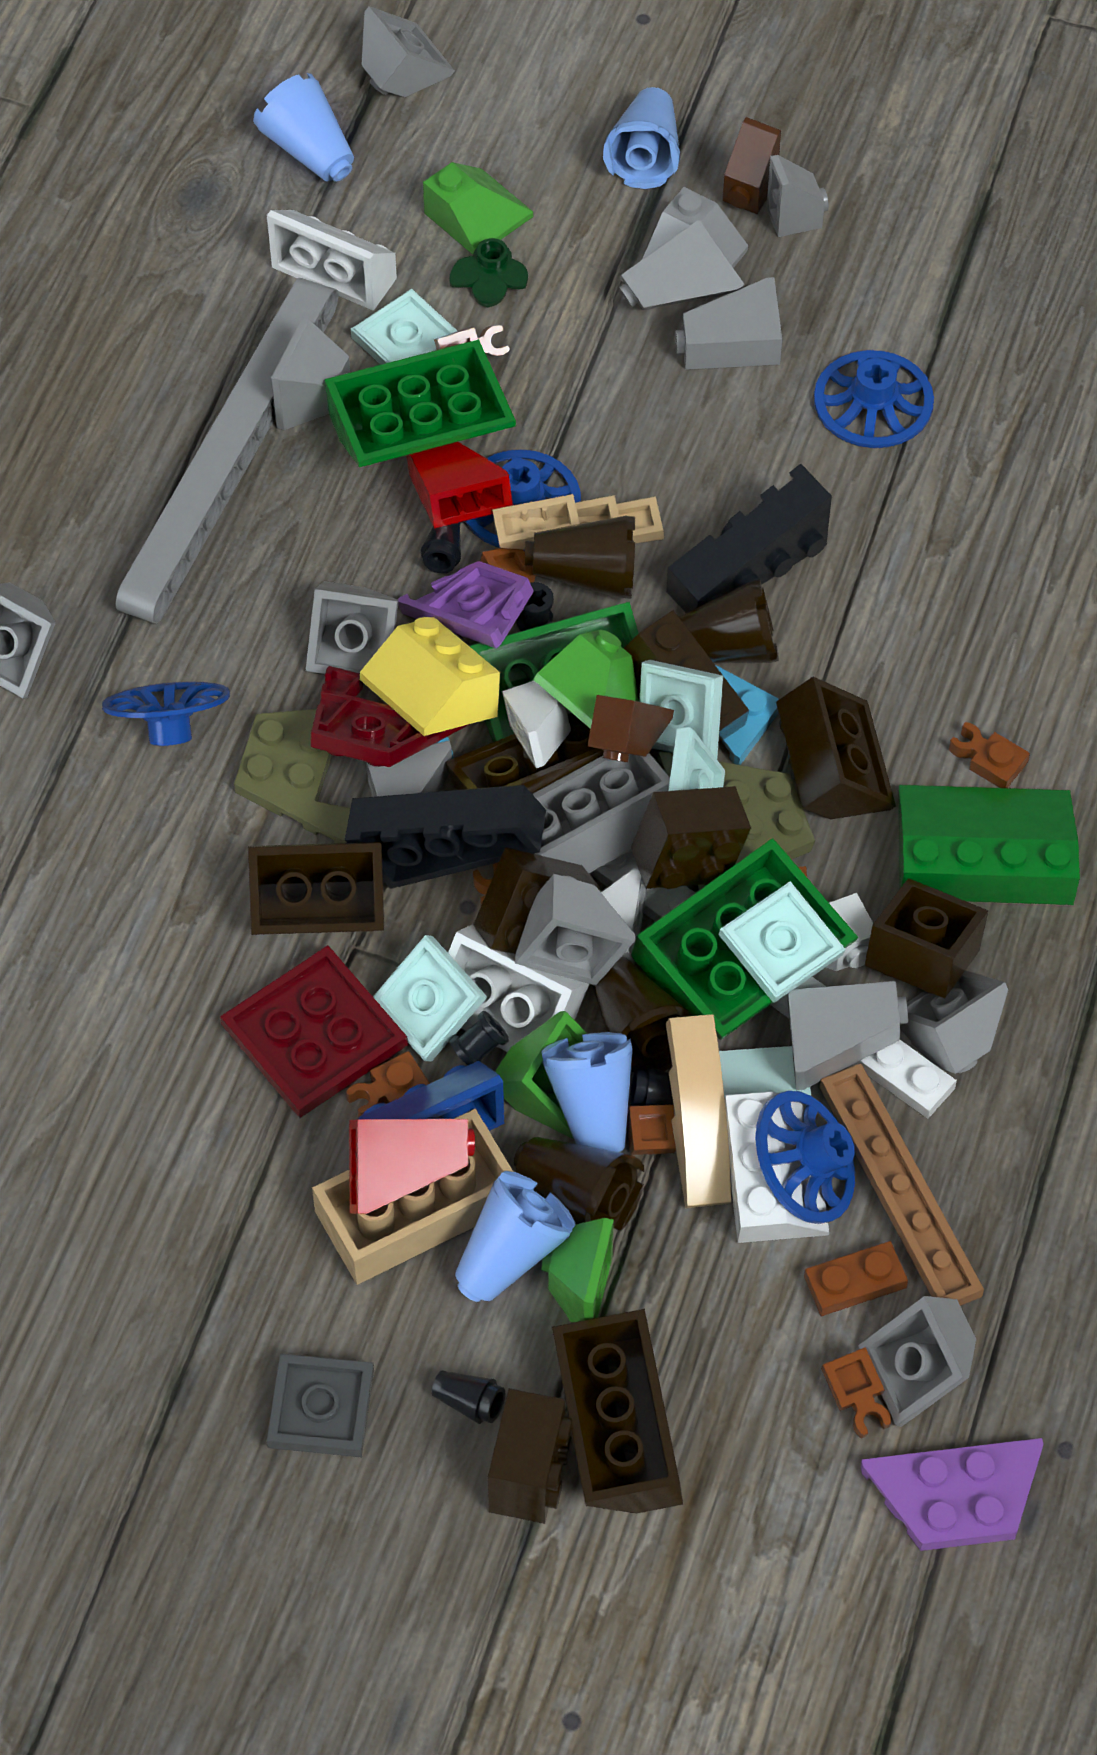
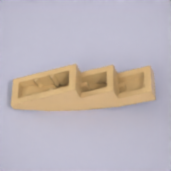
[492,494,664,550]
[666,1014,731,1208]

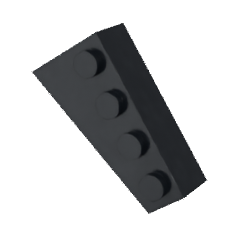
[666,464,832,613]
[345,785,546,889]

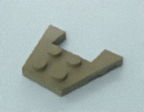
[234,703,388,843]
[656,752,815,890]

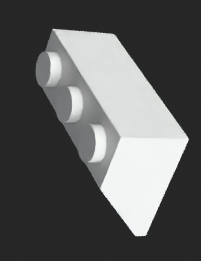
[267,210,397,311]
[448,924,589,1052]
[725,1092,829,1243]

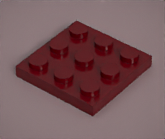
[220,945,408,1118]

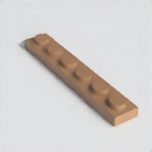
[820,1063,984,1306]

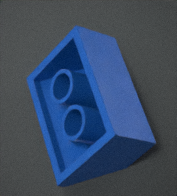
[358,1061,504,1131]

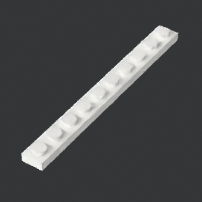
[590,850,957,1119]

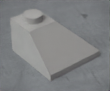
[362,6,455,97]
[642,187,748,301]
[271,318,350,430]
[305,581,399,674]
[0,582,56,699]
[515,874,635,985]
[900,970,1008,1074]
[858,1296,976,1427]

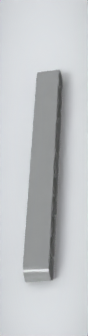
[116,278,339,624]

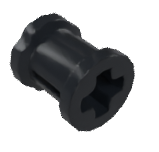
[517,582,554,632]
[450,1011,509,1066]

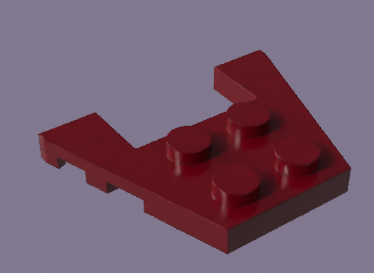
[311,666,470,767]

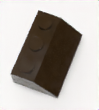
[624,610,749,752]
[776,676,896,820]
[248,842,385,935]

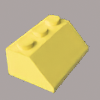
[360,617,500,736]

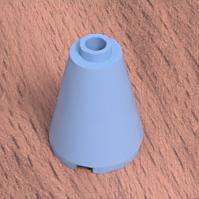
[253,73,354,182]
[603,87,680,189]
[541,1032,633,1152]
[455,1171,575,1302]

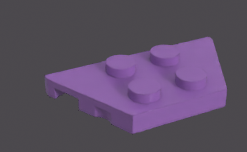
[397,561,534,649]
[861,1438,1044,1551]

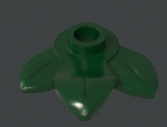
[449,238,528,307]

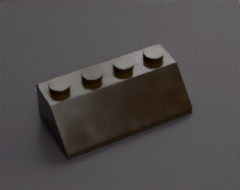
[445,713,604,794]
[552,1309,683,1514]

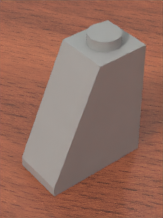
[619,219,745,310]
[675,277,782,370]
[788,981,908,1090]

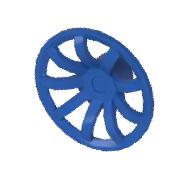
[814,350,934,448]
[465,450,581,551]
[102,682,230,746]
[755,1091,855,1224]

